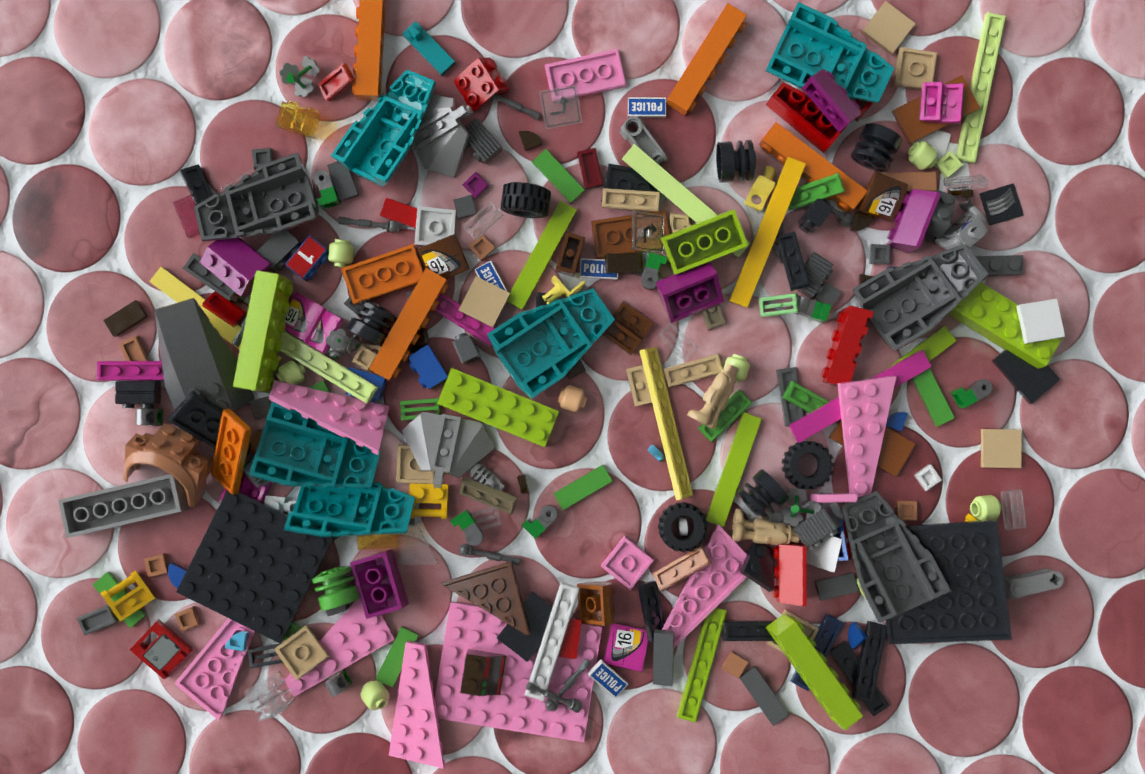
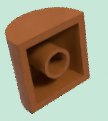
[577,582,615,626]

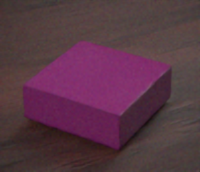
[462,172,489,199]

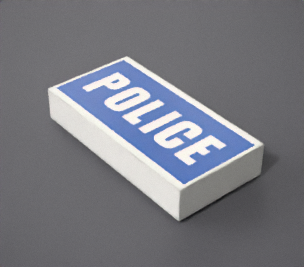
[628,97,666,118]
[580,258,618,280]
[474,261,507,291]
[588,659,628,698]

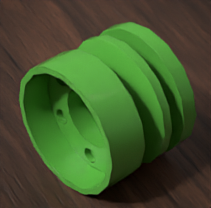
[312,566,360,611]

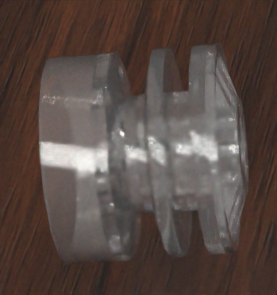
[243,670,296,722]

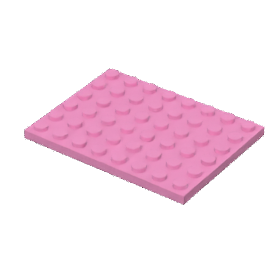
[435,601,602,742]

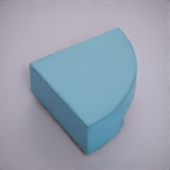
[647,444,665,462]
[225,631,249,651]

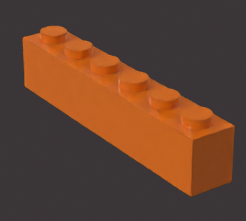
[352,0,386,101]
[666,3,747,116]
[759,122,867,212]
[369,268,449,380]

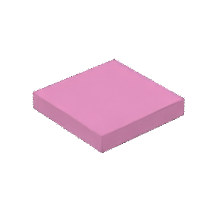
[809,493,857,503]
[600,536,654,590]

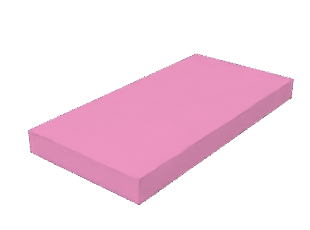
[545,49,627,103]

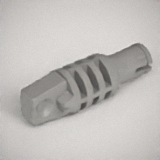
[468,463,505,491]

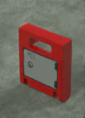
[130,619,193,679]

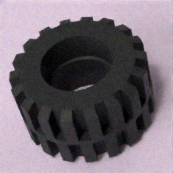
[500,182,551,218]
[782,441,834,490]
[658,502,708,553]

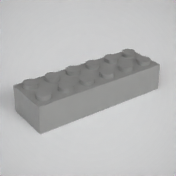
[58,474,189,538]

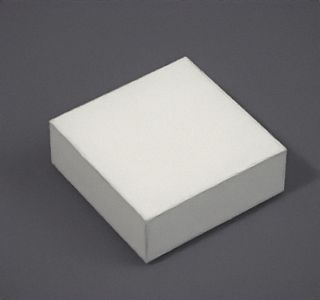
[914,464,942,491]

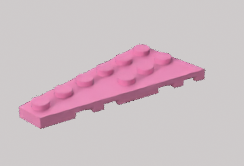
[838,375,896,497]
[269,380,389,455]
[662,524,747,647]
[174,618,255,721]

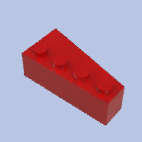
[766,82,848,153]
[821,305,874,387]

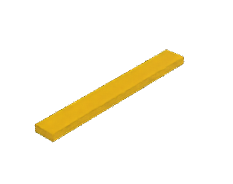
[729,157,806,308]

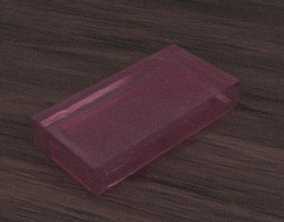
[173,195,200,238]

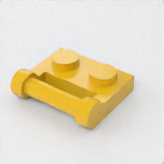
[409,483,449,519]
[100,570,155,622]

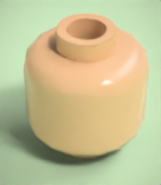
[558,385,587,412]

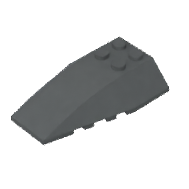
[194,152,319,242]
[853,244,988,352]
[155,298,255,411]
[841,491,951,623]

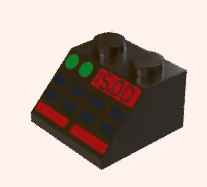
[460,649,506,696]

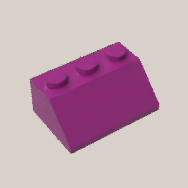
[802,68,861,132]
[887,189,941,254]
[200,237,272,296]
[656,261,724,323]
[350,549,409,619]

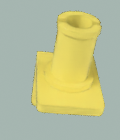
[744,166,776,212]
[542,275,586,304]

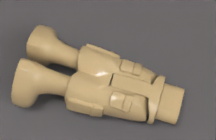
[687,363,738,430]
[732,508,799,545]

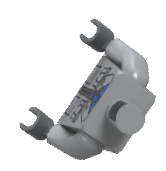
[925,198,988,250]

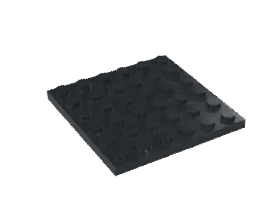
[176,490,334,644]
[886,519,1012,644]

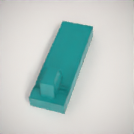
[402,21,455,76]

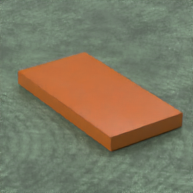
[341,244,424,305]
[211,409,252,495]

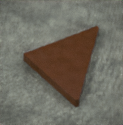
[441,561,531,635]

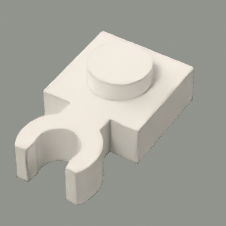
[265,495,296,513]

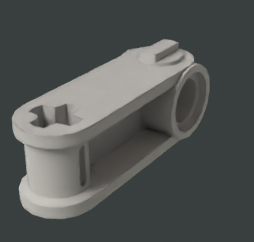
[619,116,668,165]
[1004,568,1064,599]

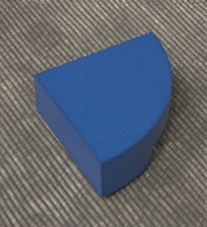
[886,412,908,431]
[168,562,187,588]
[848,622,868,650]

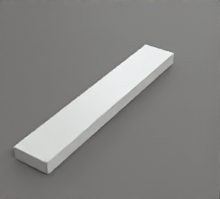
[525,582,579,701]

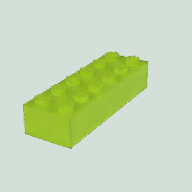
[233,270,293,393]
[947,282,1063,368]
[437,368,559,447]
[765,614,863,731]

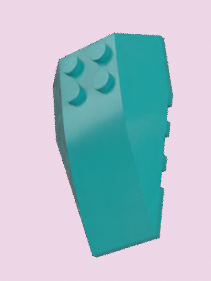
[765,2,895,103]
[331,70,436,187]
[487,288,615,399]
[249,402,380,489]
[284,482,415,537]

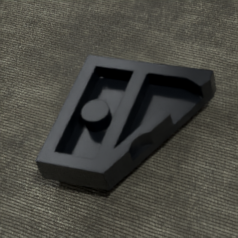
[740,541,774,592]

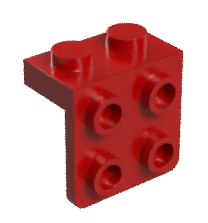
[454,58,510,111]

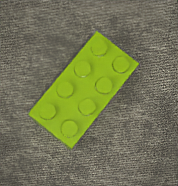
[660,209,748,275]

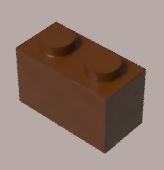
[556,232,585,277]

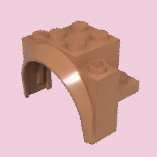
[123,423,214,507]

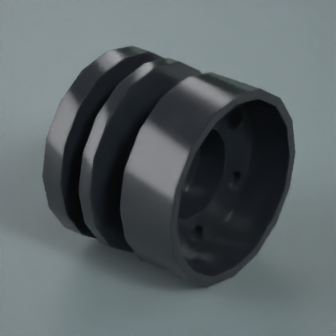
[851,123,902,172]
[716,140,756,183]
[346,300,397,347]
[737,469,790,521]

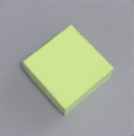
[935,150,963,178]

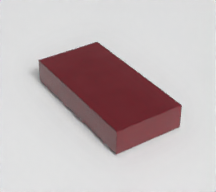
[577,148,604,190]

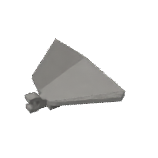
[412,94,473,178]
[402,412,496,488]

